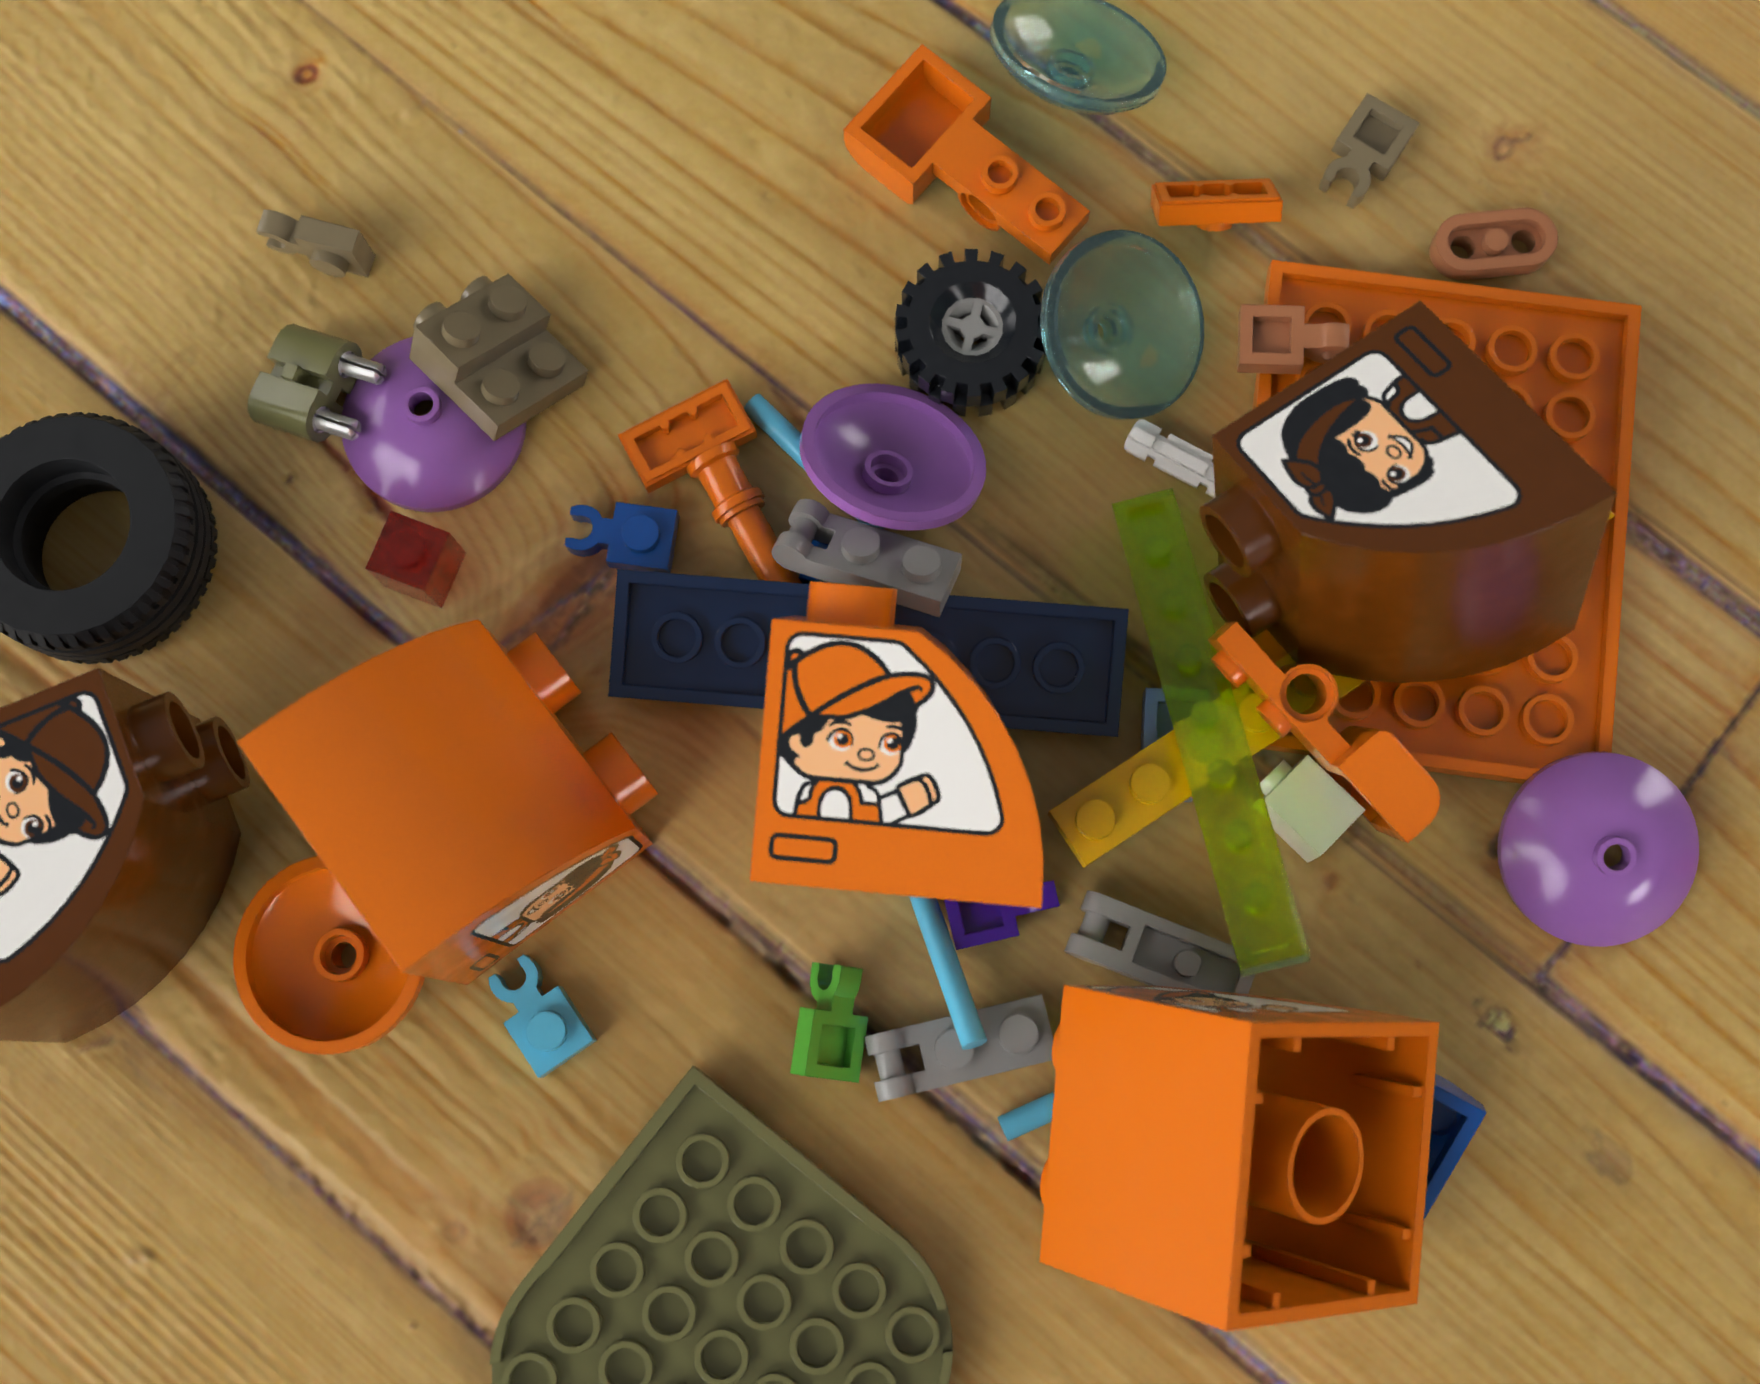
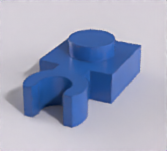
[564,502,680,573]

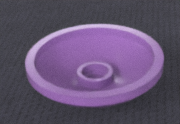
[342,337,526,512]
[799,384,986,531]
[1497,752,1699,947]

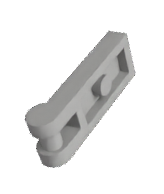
[771,499,962,617]
[1064,890,1261,994]
[865,994,1053,1102]

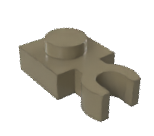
[1319,93,1420,209]
[256,209,376,277]

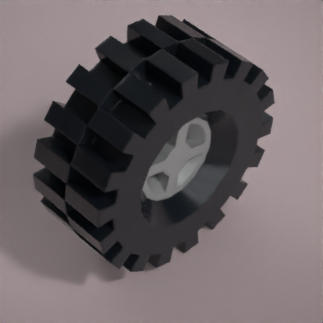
[895,249,1051,417]

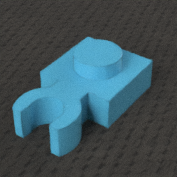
[488,954,597,1078]

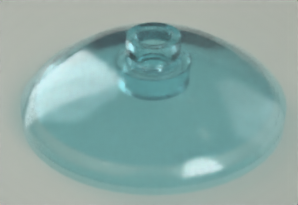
[990,0,1167,115]
[1040,230,1204,420]

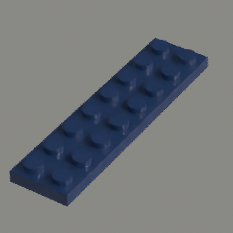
[608,569,1129,737]

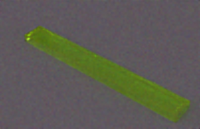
[1112,488,1310,977]

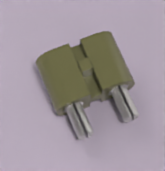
[248,324,387,442]

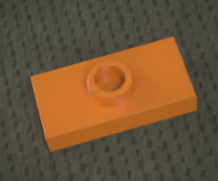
[1151,178,1283,231]
[618,379,757,494]

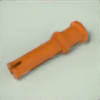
[686,441,803,584]

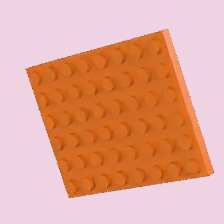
[1222,260,1642,784]

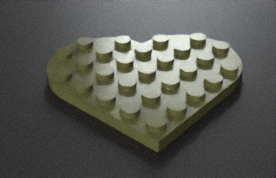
[490,1066,953,1384]

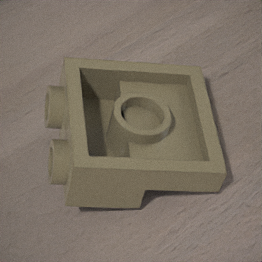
[409,274,589,441]

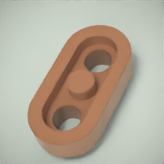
[1429,208,1558,281]

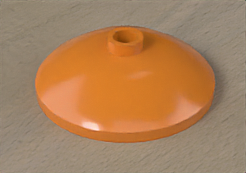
[233,856,425,1055]

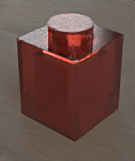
[365,511,466,609]

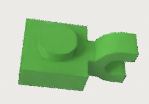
[790,962,868,1083]

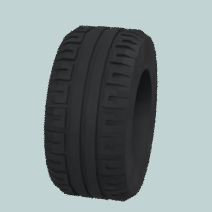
[0,412,218,664]

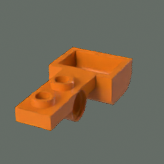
[843,44,1090,265]
[1207,621,1440,843]

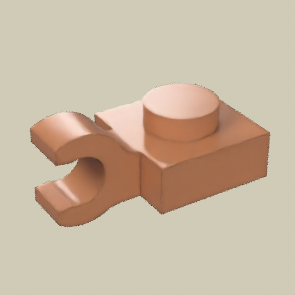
[1237,304,1350,374]

